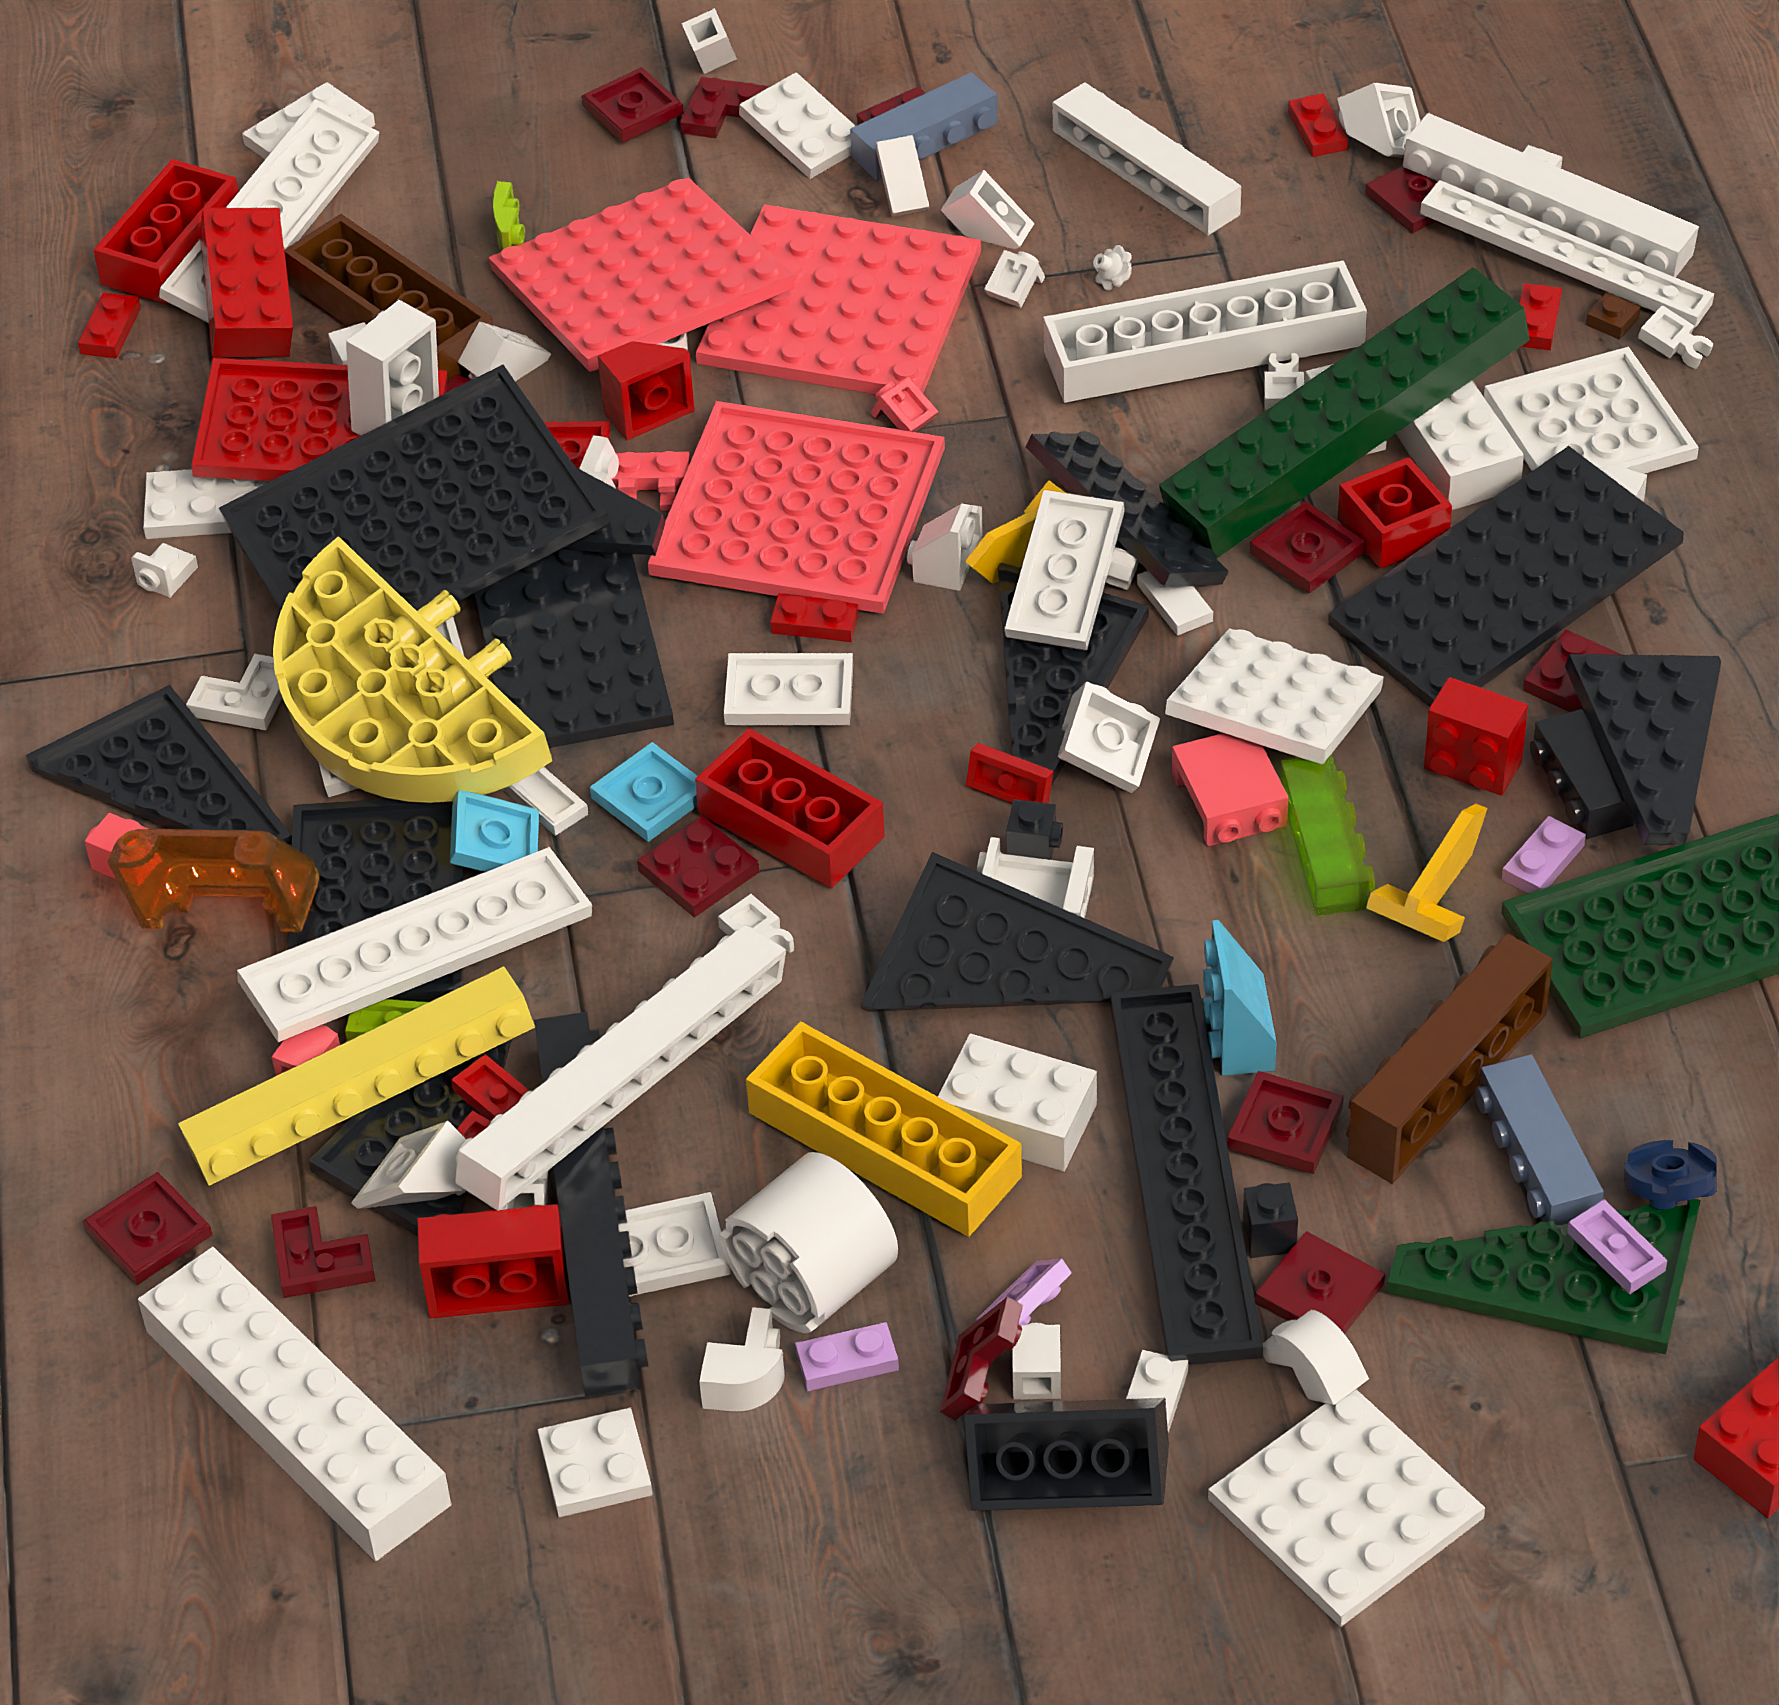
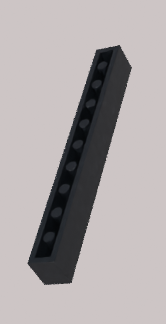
[534,1012,648,1396]

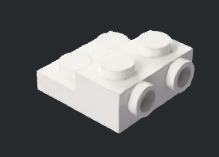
[1057,681,1160,793]

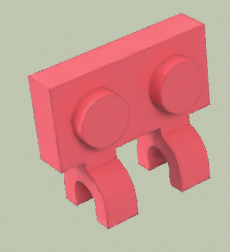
[611,451,690,511]

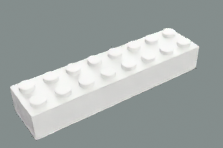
[1044,261,1367,403]
[138,1247,451,1562]

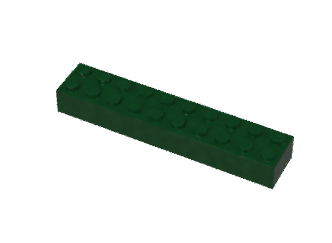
[1159,267,1530,558]

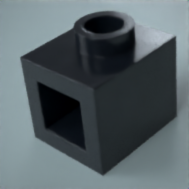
[1006,799,1063,860]
[1243,1182,1298,1258]

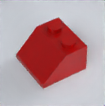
[598,341,695,441]

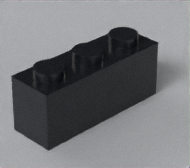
[1530,709,1634,839]

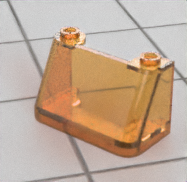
[108,829,320,932]

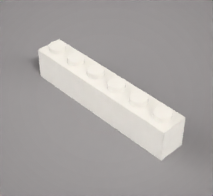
[1053,82,1241,235]

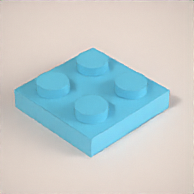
[590,742,698,842]
[450,790,539,872]

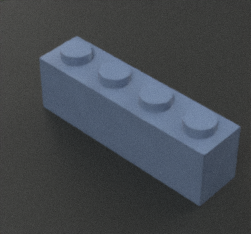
[850,72,998,181]
[1475,1054,1604,1225]

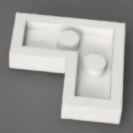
[186,654,282,731]

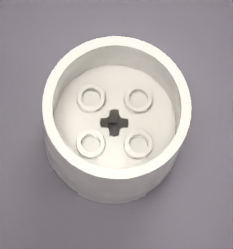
[719,1152,898,1333]

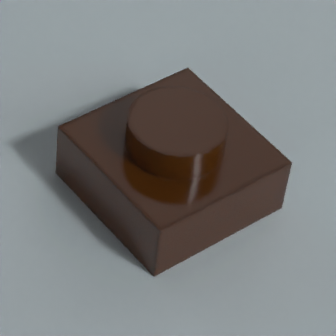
[1586,292,1641,340]

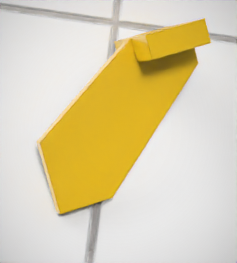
[965,480,1065,584]
[1366,804,1488,942]

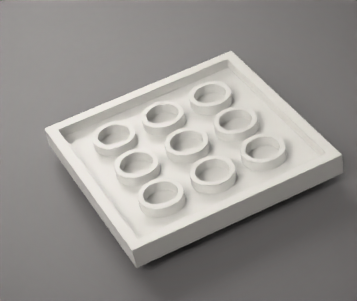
[1484,347,1699,474]
[1165,628,1384,765]
[1208,1389,1485,1627]

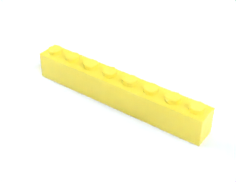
[178,966,535,1186]

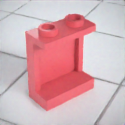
[1172,733,1289,846]

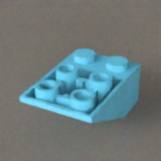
[1202,920,1277,1076]

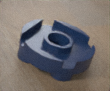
[1624,1140,1717,1210]

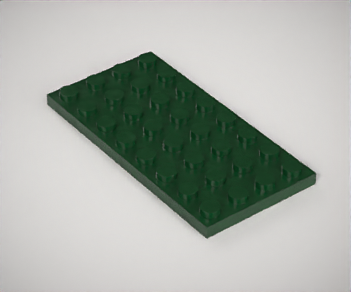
[1501,814,1779,1039]

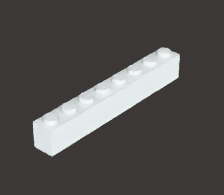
[1403,113,1699,277]

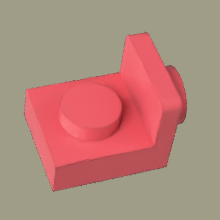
[870,377,938,432]

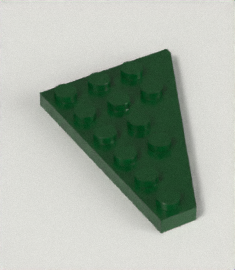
[1386,1199,1701,1355]

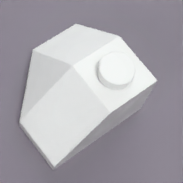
[1337,83,1421,158]
[907,504,983,591]

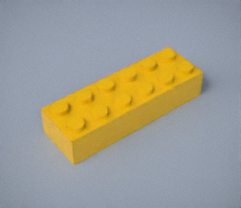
[746,1021,1022,1237]

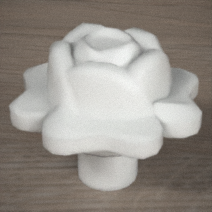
[1093,245,1132,291]

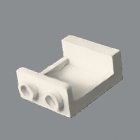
[977,837,1094,918]

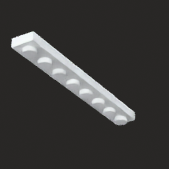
[1420,180,1714,328]

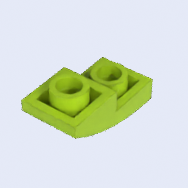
[493,181,525,252]

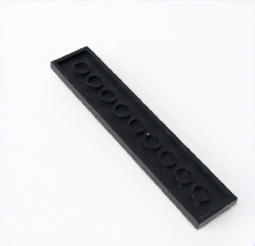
[1110,984,1263,1365]

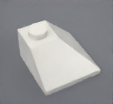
[351,1121,467,1209]

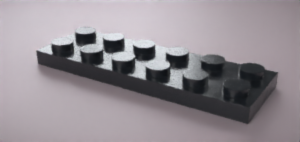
[1026,431,1229,587]

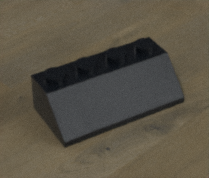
[964,1398,1169,1511]

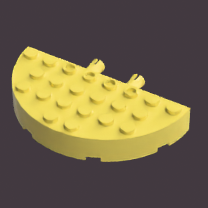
[273,536,553,803]

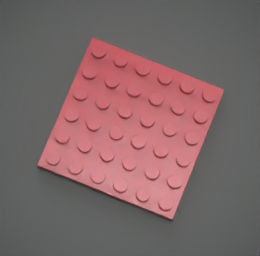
[488,177,795,372]
[696,205,981,394]
[648,401,945,614]

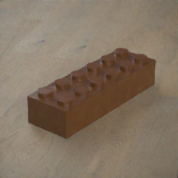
[284,214,494,382]
[1346,933,1553,1184]

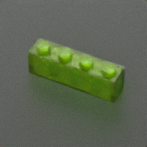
[1281,754,1375,916]

